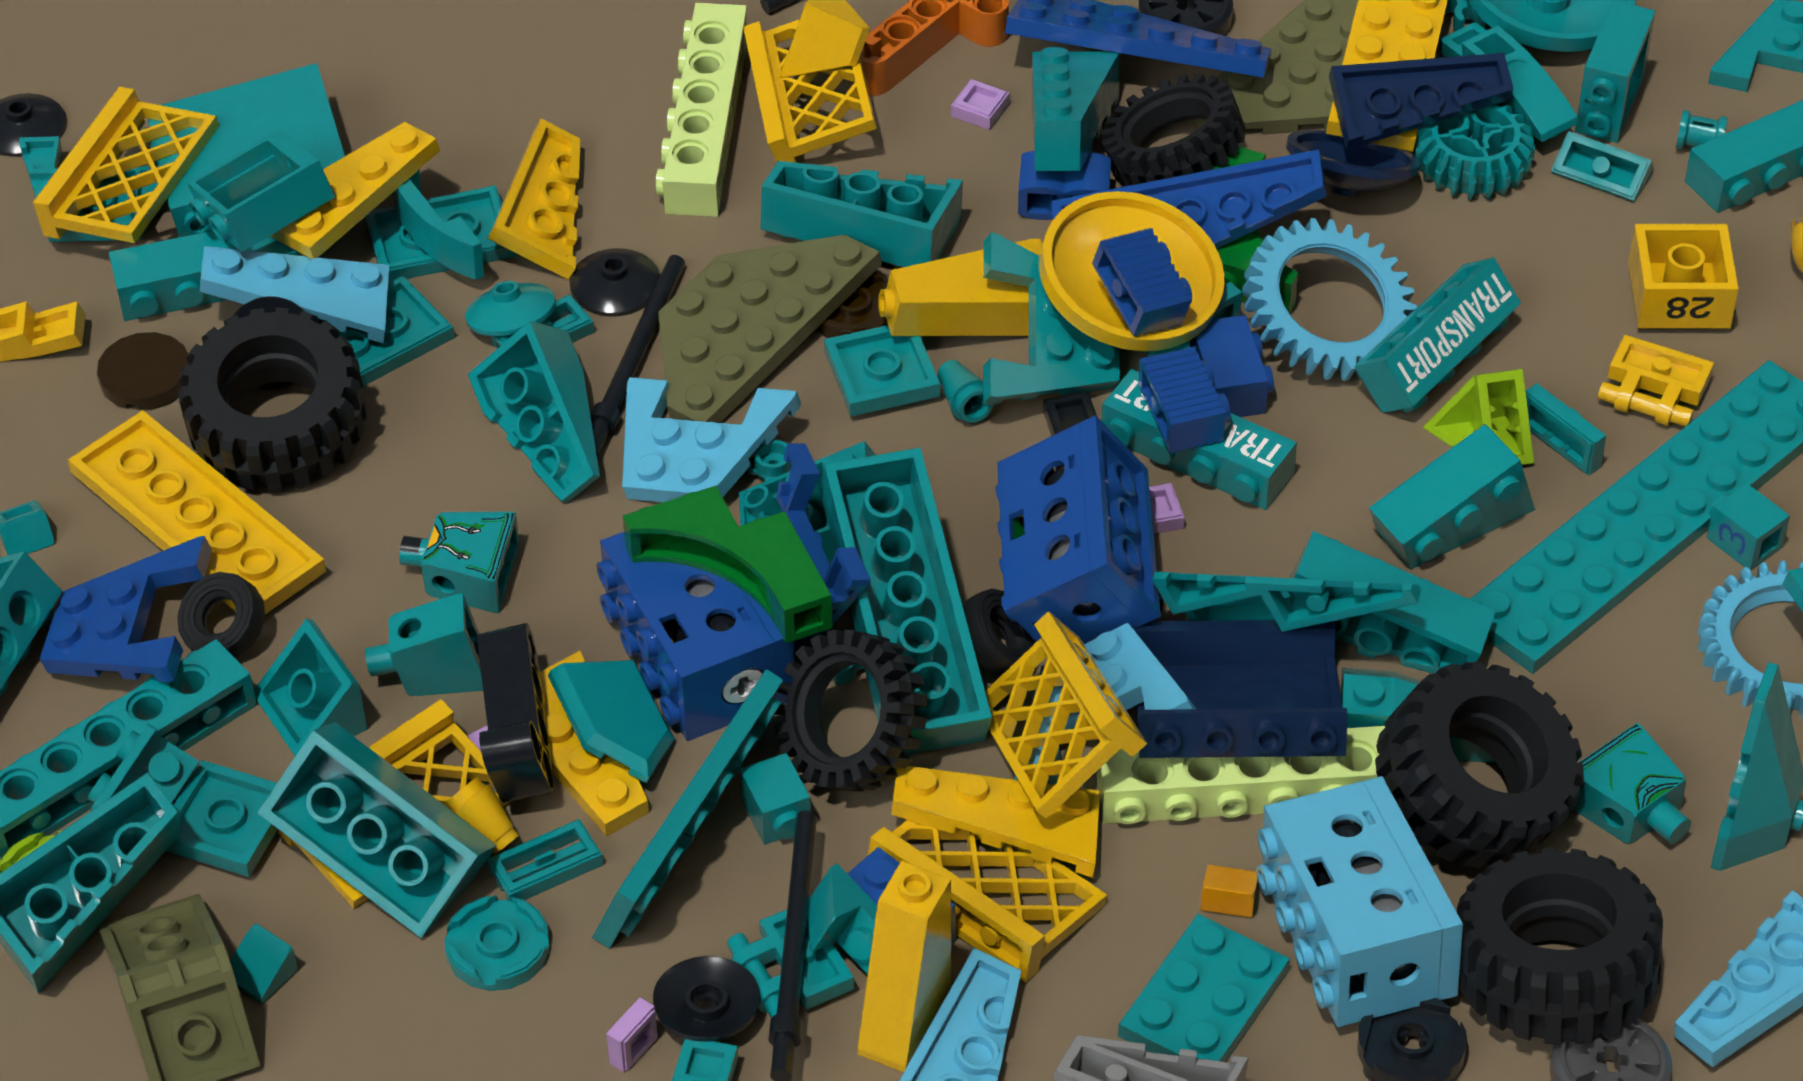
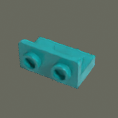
[87,723,199,812]

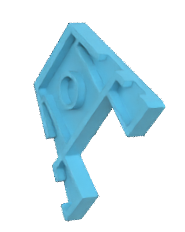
[622,377,801,503]
[1014,623,1196,785]

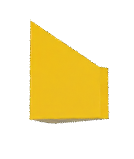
[779,0,870,78]

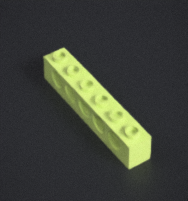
[656,3,748,217]
[1096,726,1385,824]

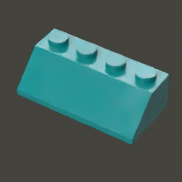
[257,722,497,938]

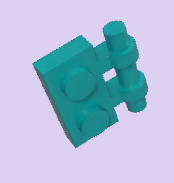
[727,909,854,1018]

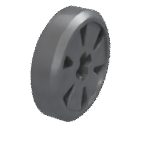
[1550,1018,1672,1081]

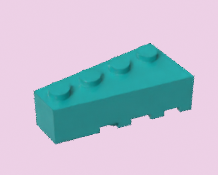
[1032,47,1120,171]
[760,161,963,267]
[1289,531,1496,674]
[0,773,182,994]

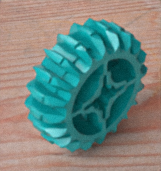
[1414,104,1535,200]

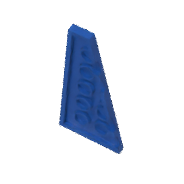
[1005,0,1272,78]
[1051,149,1327,249]

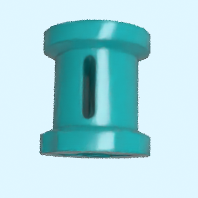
[1676,110,1728,149]

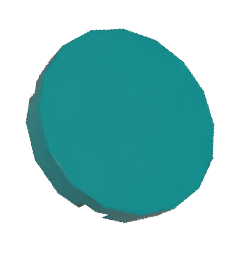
[444,896,550,991]

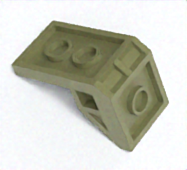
[98,894,261,1081]

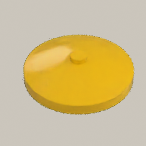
[1039,191,1224,351]

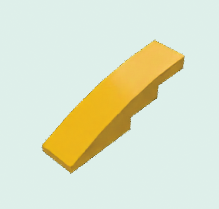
[0,301,86,362]

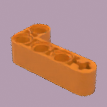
[854,0,1009,96]

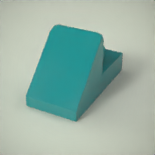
[808,863,877,974]

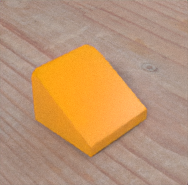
[1200,865,1258,918]

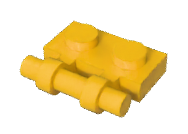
[1597,335,1714,427]

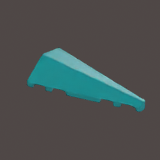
[1152,572,1422,632]

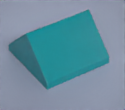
[254,618,367,756]

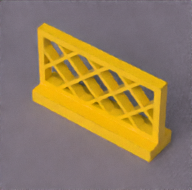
[743,19,877,163]
[33,86,219,243]
[985,611,1147,819]
[278,699,511,909]
[868,820,1108,983]

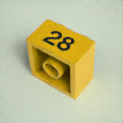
[1628,224,1739,328]

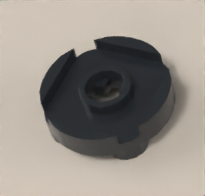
[1357,998,1467,1081]

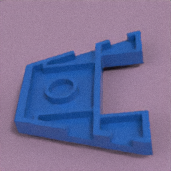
[776,443,871,651]
[40,536,212,682]

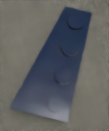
[1329,53,1514,150]

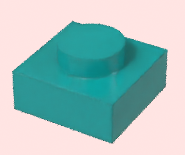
[672,1039,739,1081]

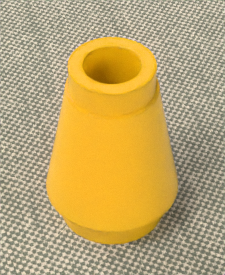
[446,777,519,855]

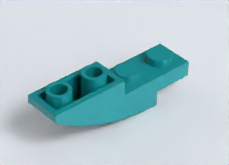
[1439,22,1579,142]

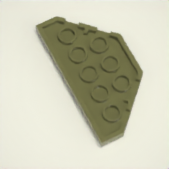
[1186,0,1358,134]
[658,234,882,423]

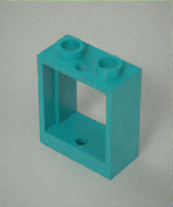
[1575,0,1656,143]
[187,129,335,252]

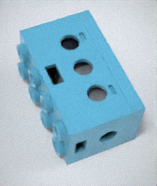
[1256,776,1463,1027]

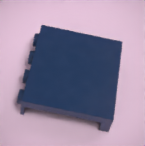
[1134,620,1347,758]

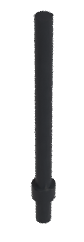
[590,255,685,456]
[768,811,817,1081]

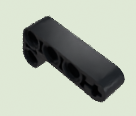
[477,623,554,803]

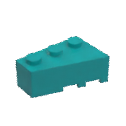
[1369,424,1535,570]

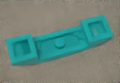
[392,170,484,280]

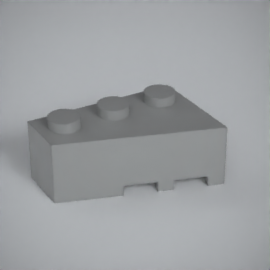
[1054,1035,1249,1081]

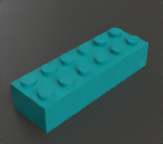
[820,447,992,755]

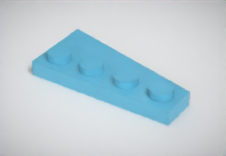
[200,246,389,343]
[1674,890,1803,1067]
[899,948,1021,1081]

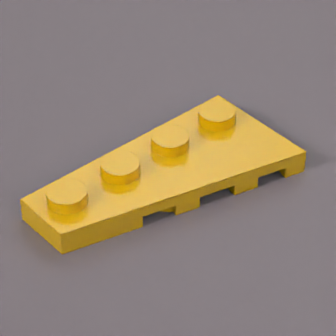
[488,118,580,280]
[270,122,440,259]
[540,651,649,837]
[891,766,1100,878]

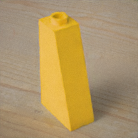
[878,239,1042,336]
[858,860,951,1072]

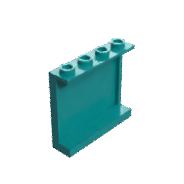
[148,63,345,237]

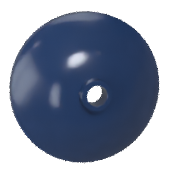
[1286,130,1420,197]

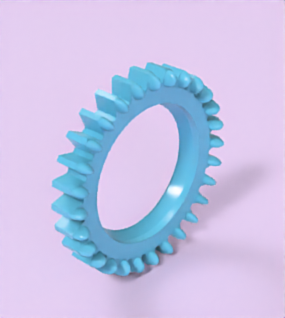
[1242,218,1417,381]
[1697,560,1803,720]

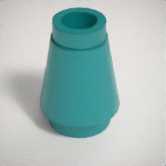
[937,360,994,423]

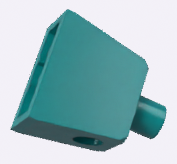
[365,593,483,696]

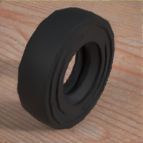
[177,572,265,658]
[963,588,1036,676]

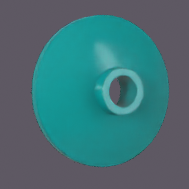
[465,281,556,336]

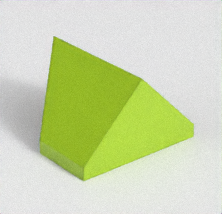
[1422,369,1534,465]

